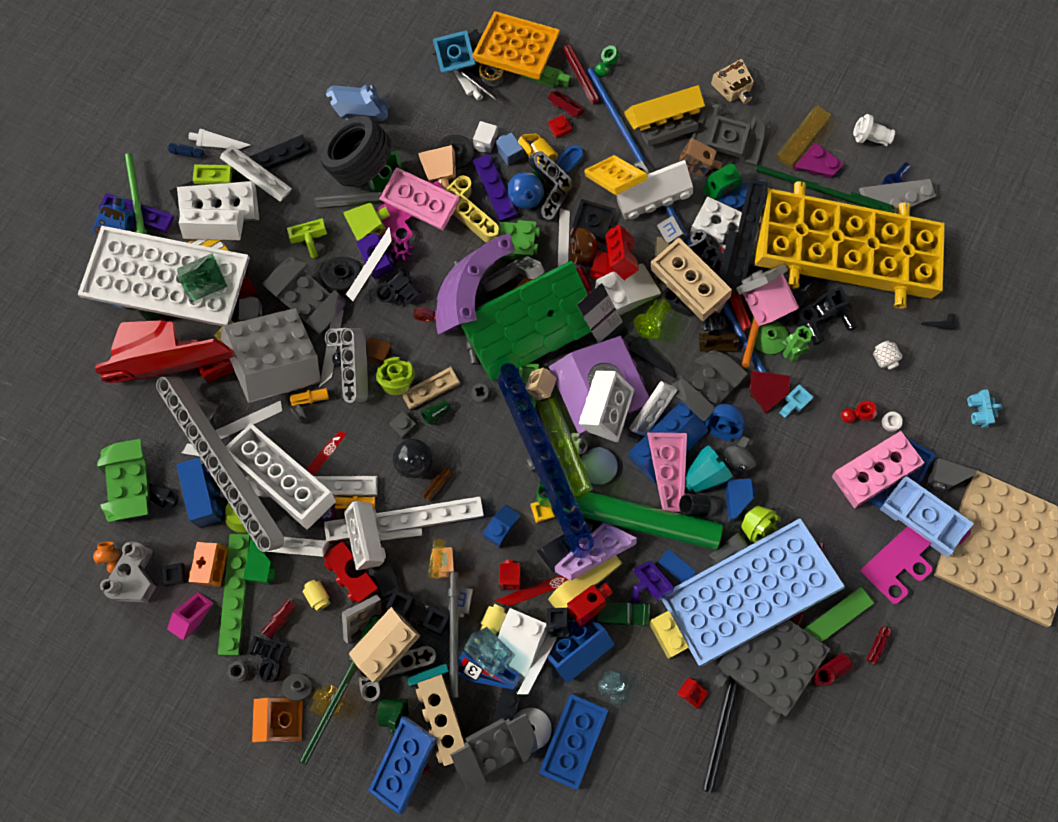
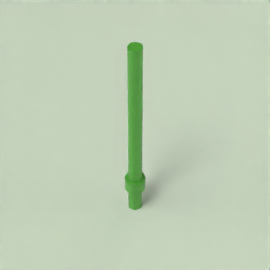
[125,153,148,235]

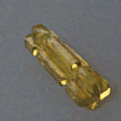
[428,539,446,579]

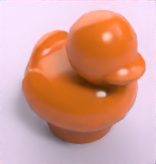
[93,542,120,574]

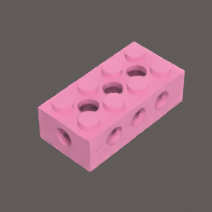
[832,431,924,509]

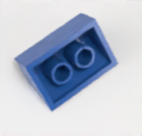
[547,618,615,683]

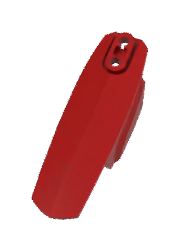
[95,321,235,383]

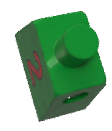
[703,163,742,201]

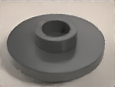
[282,674,312,701]

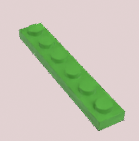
[218,534,251,656]

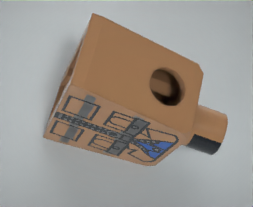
[678,138,722,176]

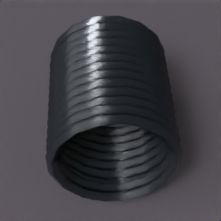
[679,494,711,517]

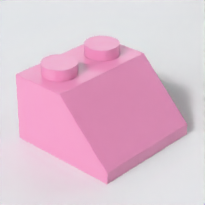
[743,274,799,326]

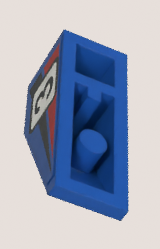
[458,643,521,689]

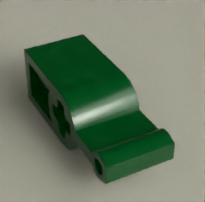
[596,602,650,626]

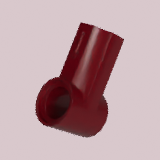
[811,653,853,687]

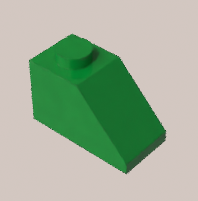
[243,540,276,585]

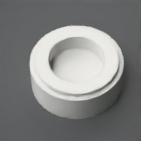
[882,412,903,432]

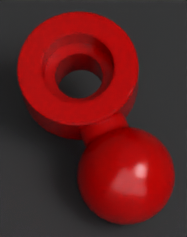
[841,401,877,423]

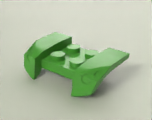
[97,439,150,522]

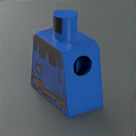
[92,196,134,234]

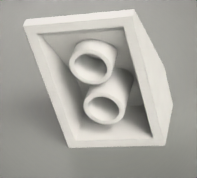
[595,264,661,315]
[492,608,548,683]

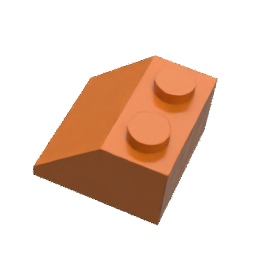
[252,698,303,742]

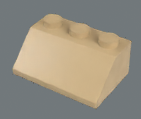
[349,607,421,682]

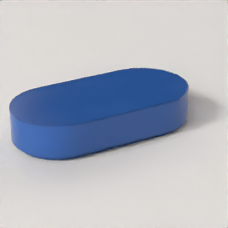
[554,145,583,175]

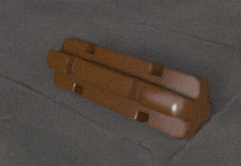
[422,467,453,501]

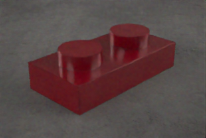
[547,90,586,117]

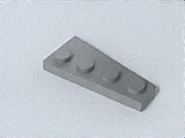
[859,179,936,213]

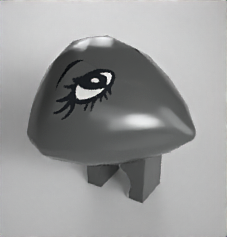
[723,436,757,472]

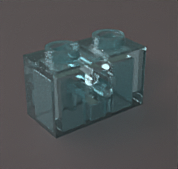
[464,627,515,677]

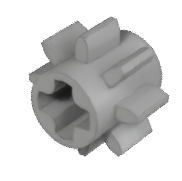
[563,433,587,458]

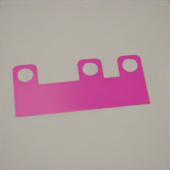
[860,526,971,604]

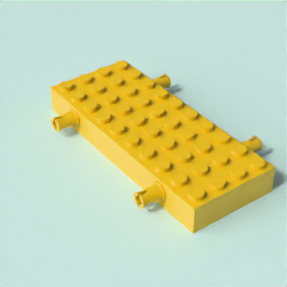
[755,182,945,309]

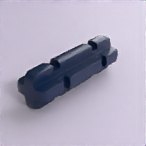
[168,143,204,159]

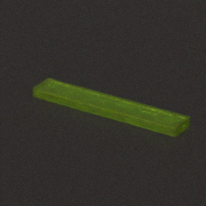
[536,392,593,499]

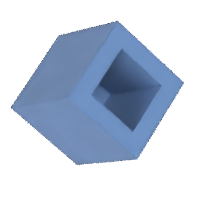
[496,133,523,166]

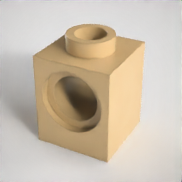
[524,368,557,400]

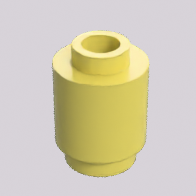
[302,580,330,611]
[481,604,507,636]

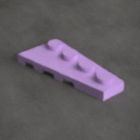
[555,523,636,581]

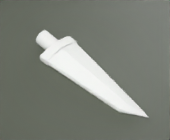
[454,70,483,101]
[189,129,250,149]

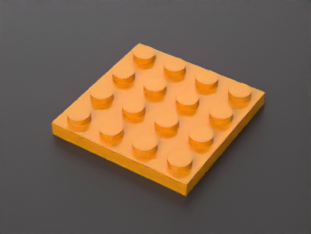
[472,11,560,80]

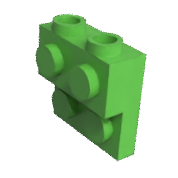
[498,220,539,260]

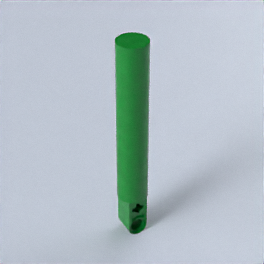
[536,483,723,550]

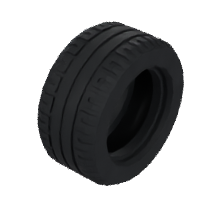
[321,116,392,187]

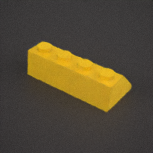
[624,85,705,131]

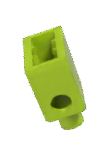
[343,203,391,241]

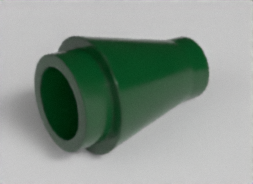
[421,400,451,425]

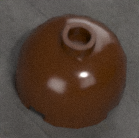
[569,228,600,265]

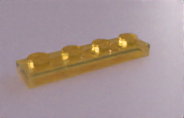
[776,105,831,168]

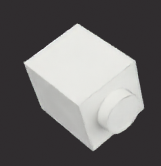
[473,121,497,153]

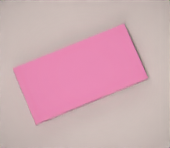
[379,167,460,231]

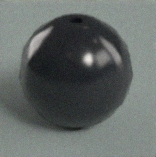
[393,439,433,479]

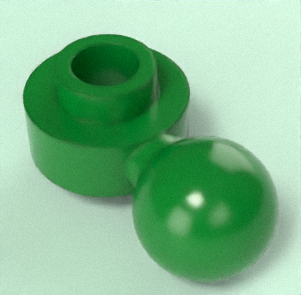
[595,46,620,77]

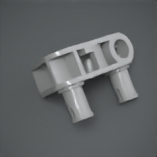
[100,541,156,603]

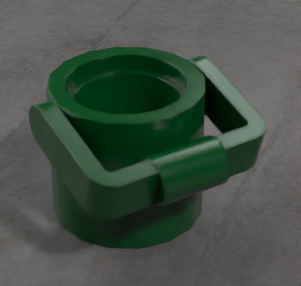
[377,699,409,736]

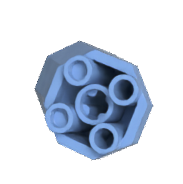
[326,84,389,121]

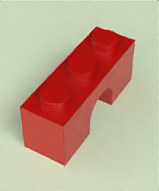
[606,224,639,281]
[323,541,380,604]

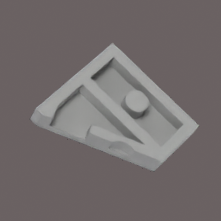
[342,595,381,644]

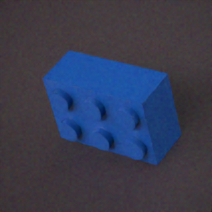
[176,458,224,528]

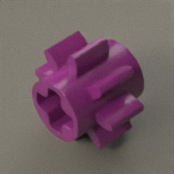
[390,237,414,262]

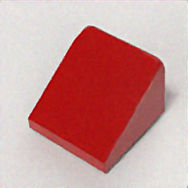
[677,678,709,709]

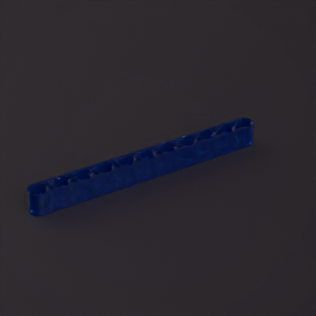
[497,363,594,559]

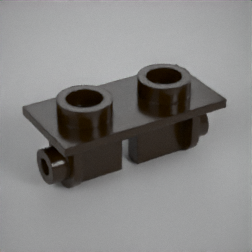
[699,333,739,352]

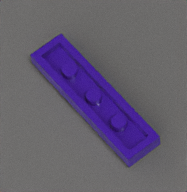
[473,154,517,222]
[99,193,174,233]

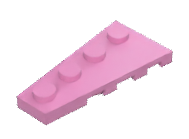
[647,432,687,512]

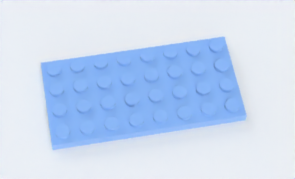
[662,519,844,667]

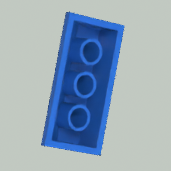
[628,402,708,484]

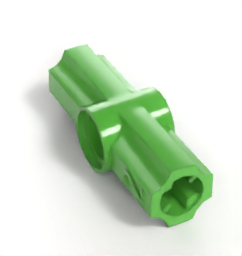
[783,326,813,362]

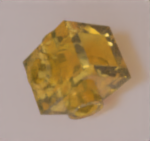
[309,685,344,717]

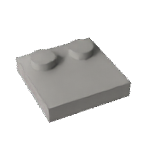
[736,264,788,295]

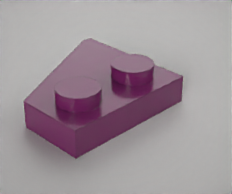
[793,143,844,179]

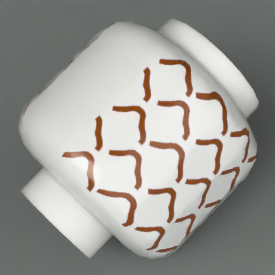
[873,340,902,370]

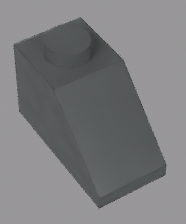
[927,458,977,491]

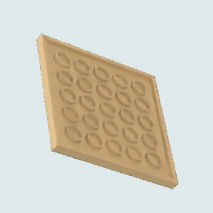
[934,470,1058,627]

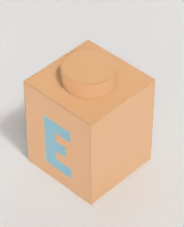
[432,547,454,579]

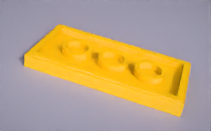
[584,155,648,195]

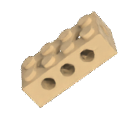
[651,237,732,321]
[416,675,466,766]

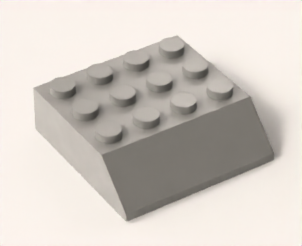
[220,308,321,403]

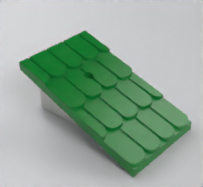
[460,261,592,381]

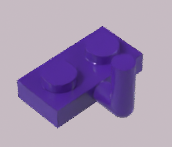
[631,560,674,604]

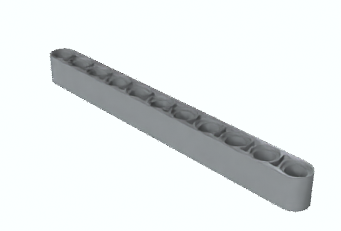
[156,377,284,552]

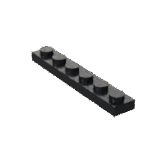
[725,179,769,293]

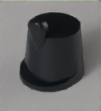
[537,533,571,573]

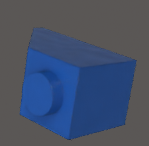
[725,479,756,522]
[483,505,521,548]

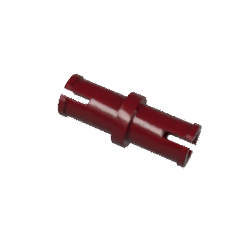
[261,599,297,639]

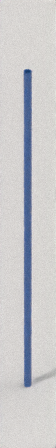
[587,68,767,373]

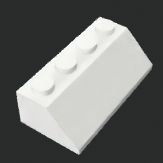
[616,160,693,220]

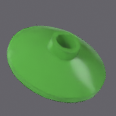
[754,320,788,355]

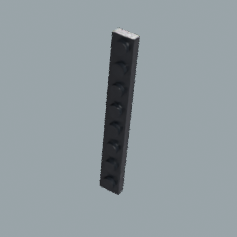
[169,134,311,208]

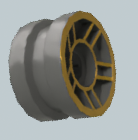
[479,63,504,88]

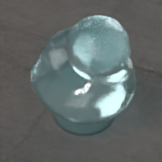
[598,671,626,706]

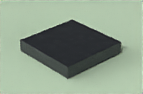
[570,199,616,243]

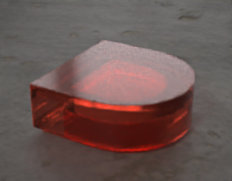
[413,307,435,321]

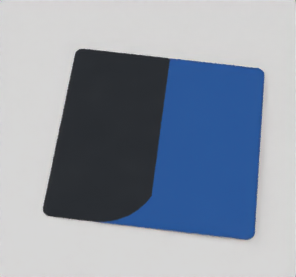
[655,549,696,587]

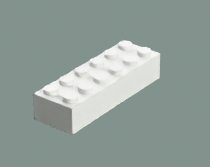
[225,424,336,529]

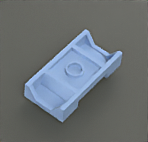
[880,475,974,557]

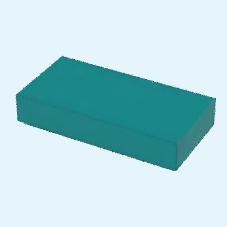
[407,664,450,687]

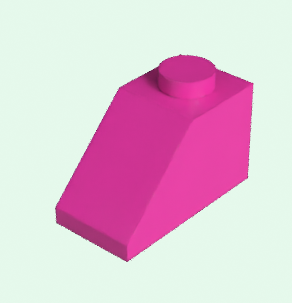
[167,592,214,640]

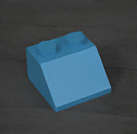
[433,30,476,74]

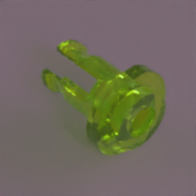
[634,299,671,339]

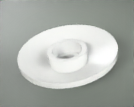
[514,708,552,750]

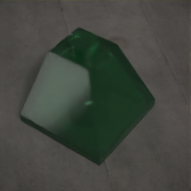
[177,253,228,302]

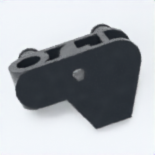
[794,287,858,345]

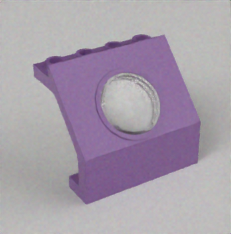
[549,336,651,435]

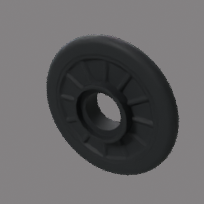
[436,134,475,170]
[321,256,361,290]

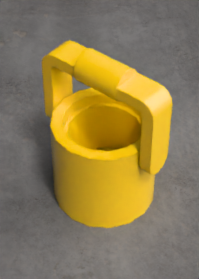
[518,133,558,165]

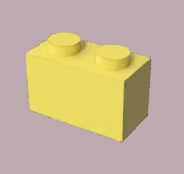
[649,611,689,659]

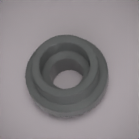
[227,661,249,682]

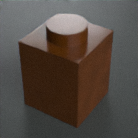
[366,337,393,365]

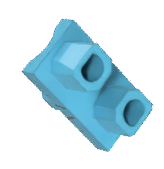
[967,389,1003,428]

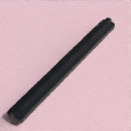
[702,677,739,793]

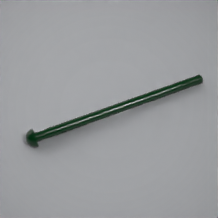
[756,165,896,213]
[299,615,382,765]

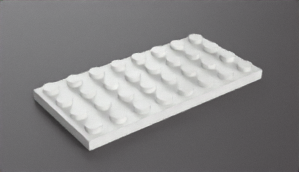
[78,226,250,326]

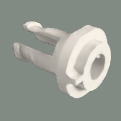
[853,114,895,146]

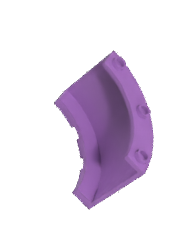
[435,233,515,335]

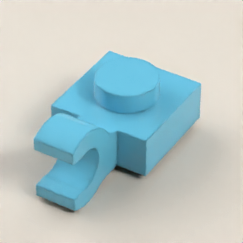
[779,384,813,418]

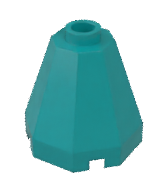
[685,445,733,493]

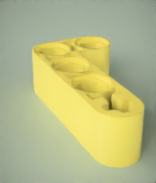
[445,176,499,243]
[548,556,622,608]

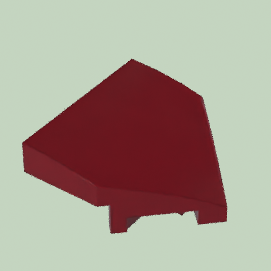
[749,371,790,414]

